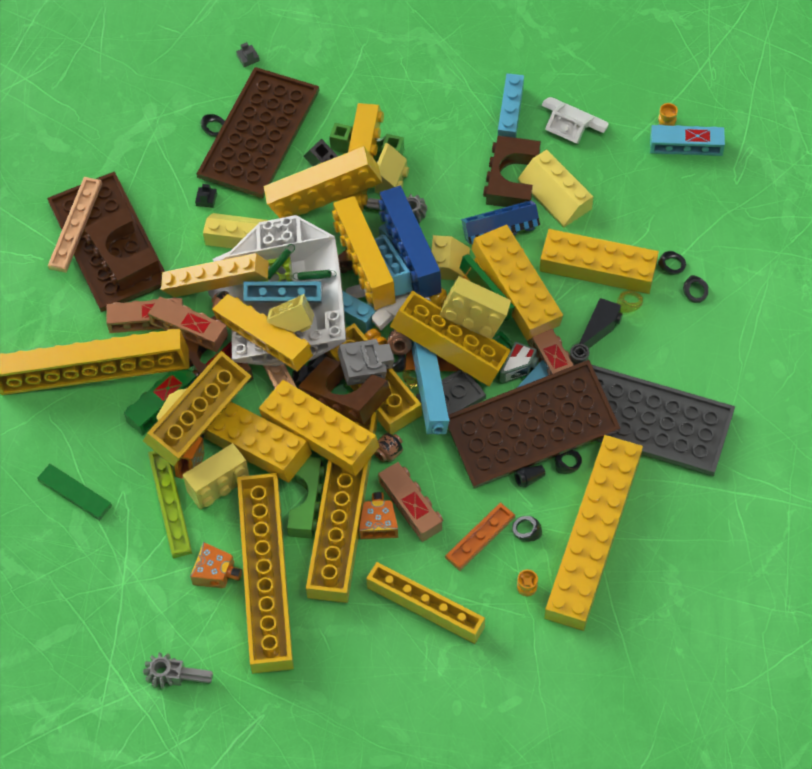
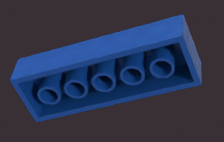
[378,185,442,298]

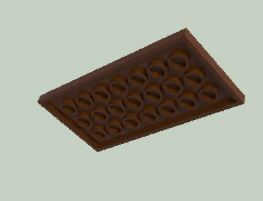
[196,67,320,198]
[47,171,165,312]
[448,360,621,488]

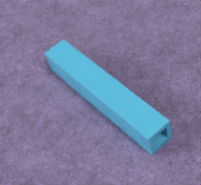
[411,341,449,435]

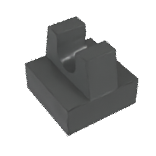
[236,42,260,67]

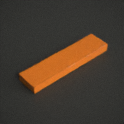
[445,502,515,571]

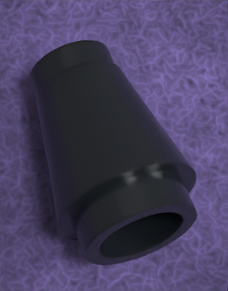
[514,465,546,487]

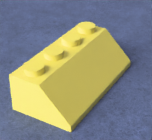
[518,150,593,228]
[203,213,269,249]

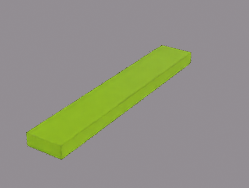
[148,451,193,559]

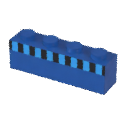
[461,201,540,245]

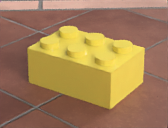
[439,276,511,340]
[183,443,249,510]

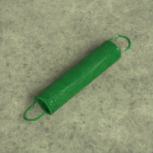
[261,244,295,282]
[293,269,337,281]

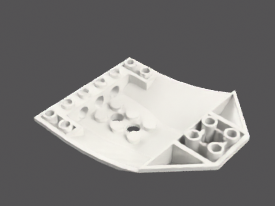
[224,215,346,366]

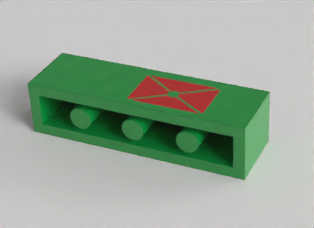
[124,369,196,436]

